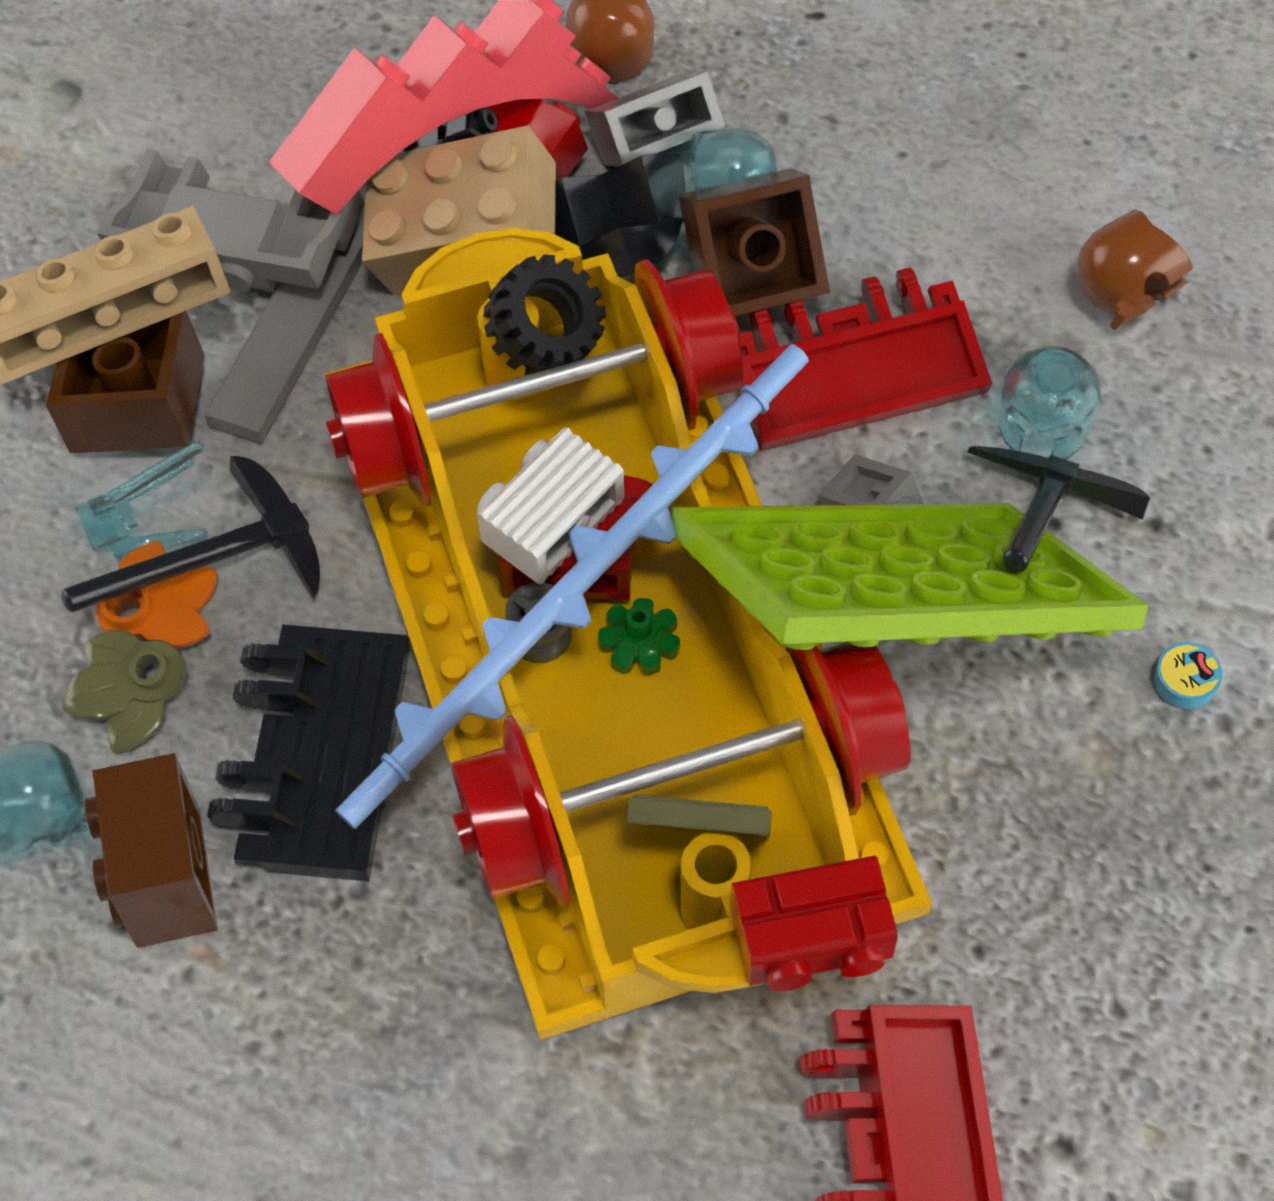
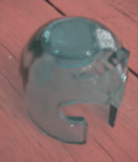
[688,128,779,192]
[999,346,1101,459]
[0,740,89,864]

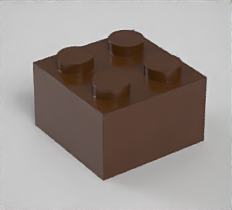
[678,168,830,316]
[46,311,205,453]
[85,753,218,948]

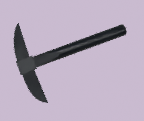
[967,446,1150,573]
[61,456,320,612]

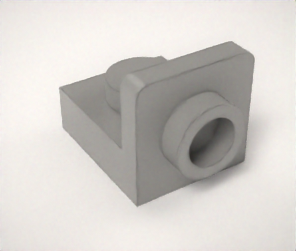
[817,454,924,505]

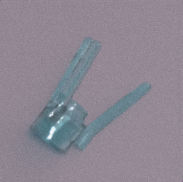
[75,442,208,558]

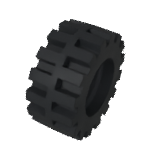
[483,254,606,375]

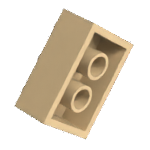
[362,125,556,295]

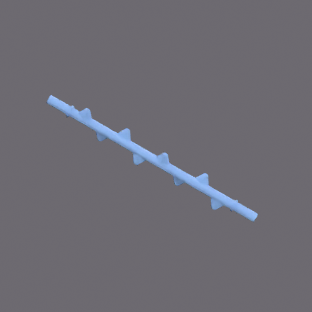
[335,344,809,829]

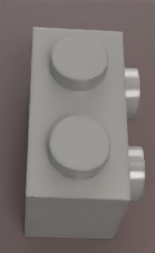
[585,71,725,166]

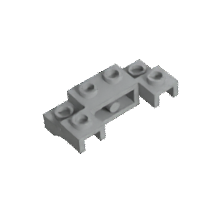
[97,149,364,292]

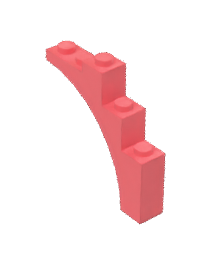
[269,0,618,215]

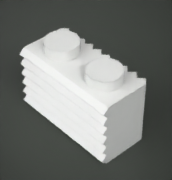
[477,428,624,585]

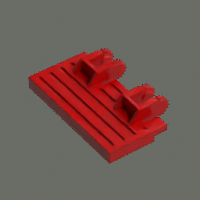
[740,267,993,451]
[799,1005,1003,1201]

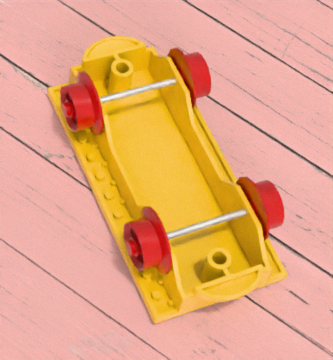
[324,228,932,1040]

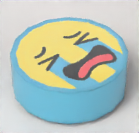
[1153,642,1223,710]

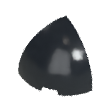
[555,153,686,278]

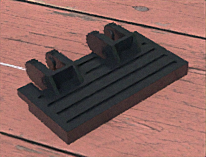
[207,624,411,882]

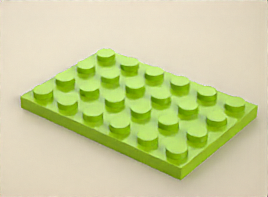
[671,503,1148,650]

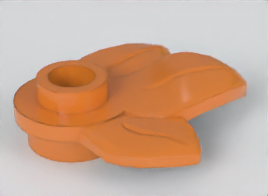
[96,540,218,649]

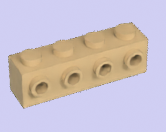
[0,206,231,385]

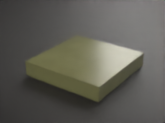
[626,794,772,836]

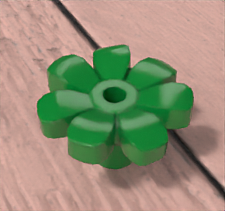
[598,598,680,674]

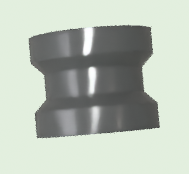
[506,582,572,663]

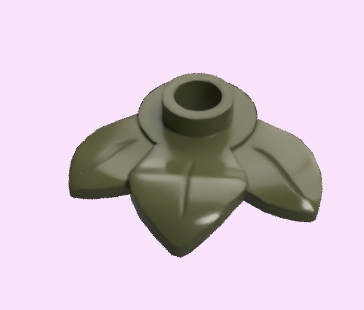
[62,630,186,754]

